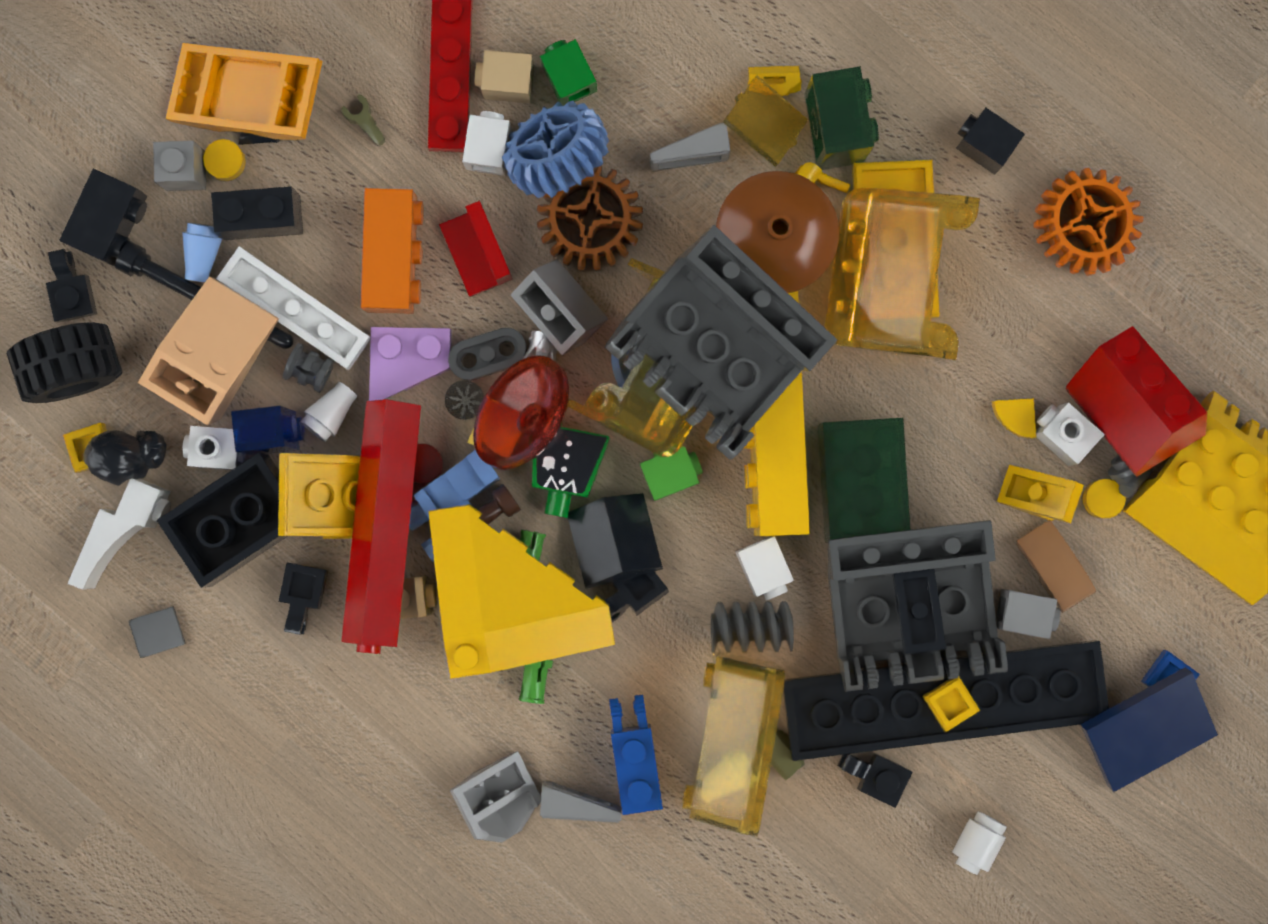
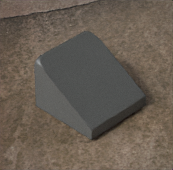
[129,606,186,658]

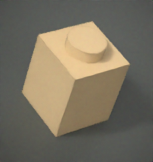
[475,50,534,103]

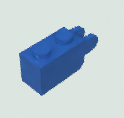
[609,694,663,815]

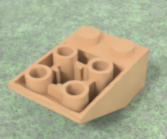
[138,276,279,426]

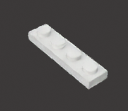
[216,246,371,370]

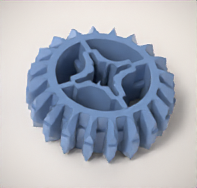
[502,100,609,198]

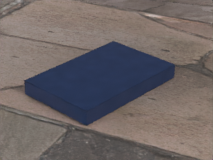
[1080,667,1218,792]

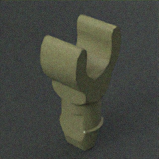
[341,94,386,146]

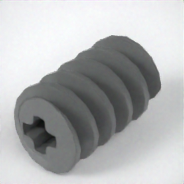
[710,601,794,653]

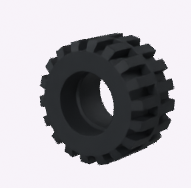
[6,322,123,404]

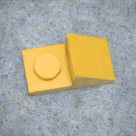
[996,465,1084,524]

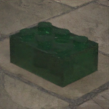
[818,418,911,543]

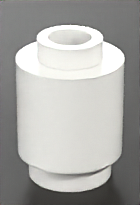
[952,811,1007,875]

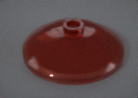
[473,355,569,470]

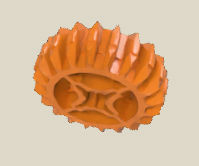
[1033,168,1144,276]

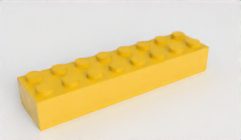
[743,221,810,536]

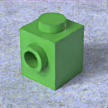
[640,442,703,501]

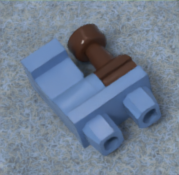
[409,448,521,562]

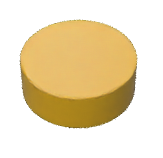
[203,139,246,181]
[1082,479,1126,519]

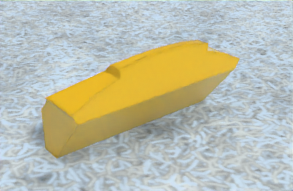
[747,66,802,97]

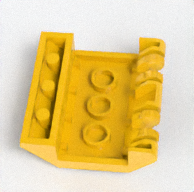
[1123,390,1268,605]

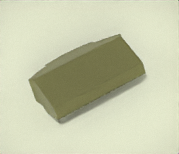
[751,724,805,781]

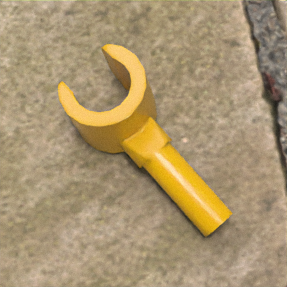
[795,162,850,193]

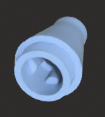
[182,223,223,282]

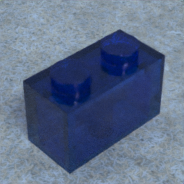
[231,406,305,456]

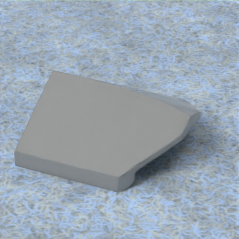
[450,751,541,843]

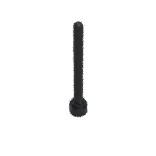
[115,241,293,349]

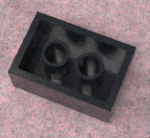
[156,453,288,588]

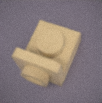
[400,576,436,619]

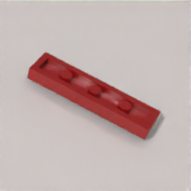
[428,0,473,152]

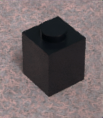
[956,107,1025,175]

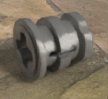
[283,343,334,393]

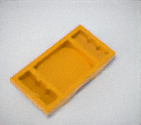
[165,43,323,140]

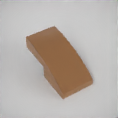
[1016,520,1096,613]

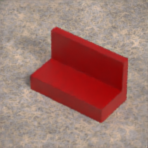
[439,200,513,297]

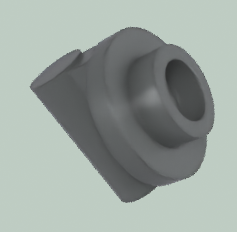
[1108,455,1153,498]

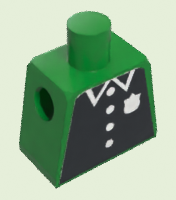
[532,422,610,518]

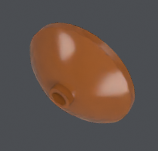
[716,171,839,294]

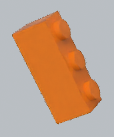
[361,188,424,314]

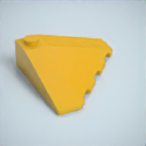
[428,504,615,679]

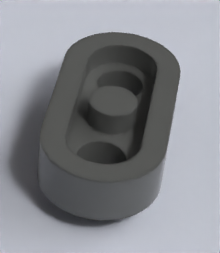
[448,328,527,381]

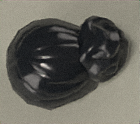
[83,430,167,486]

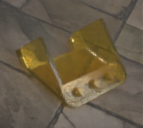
[825,187,980,360]

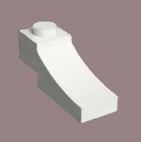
[68,478,171,590]

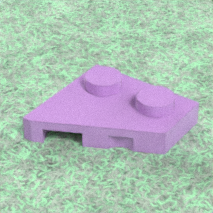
[369,327,452,401]

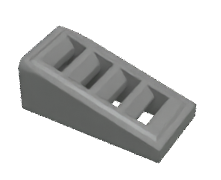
[650,122,730,171]
[540,781,622,823]

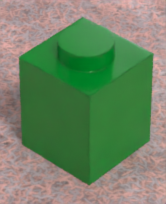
[540,39,597,106]

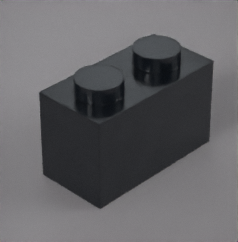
[59,168,147,266]
[211,186,303,240]

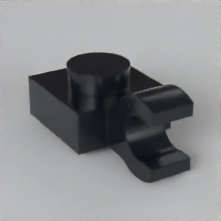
[46,249,97,323]
[278,562,328,635]
[604,571,669,623]
[837,753,913,808]

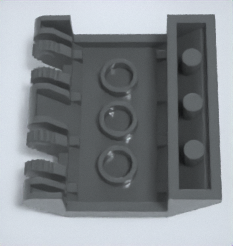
[605,225,837,460]
[828,520,1008,692]

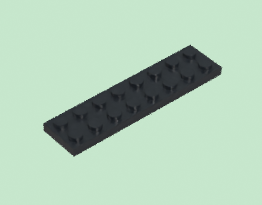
[781,640,1109,761]

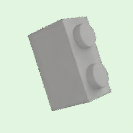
[511,259,608,355]

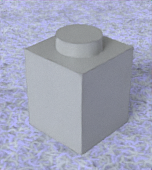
[153,141,206,191]
[996,589,1060,639]

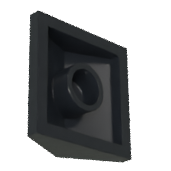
[568,493,663,589]

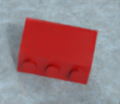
[1066,326,1208,477]

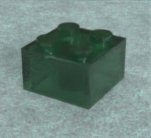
[804,66,879,170]

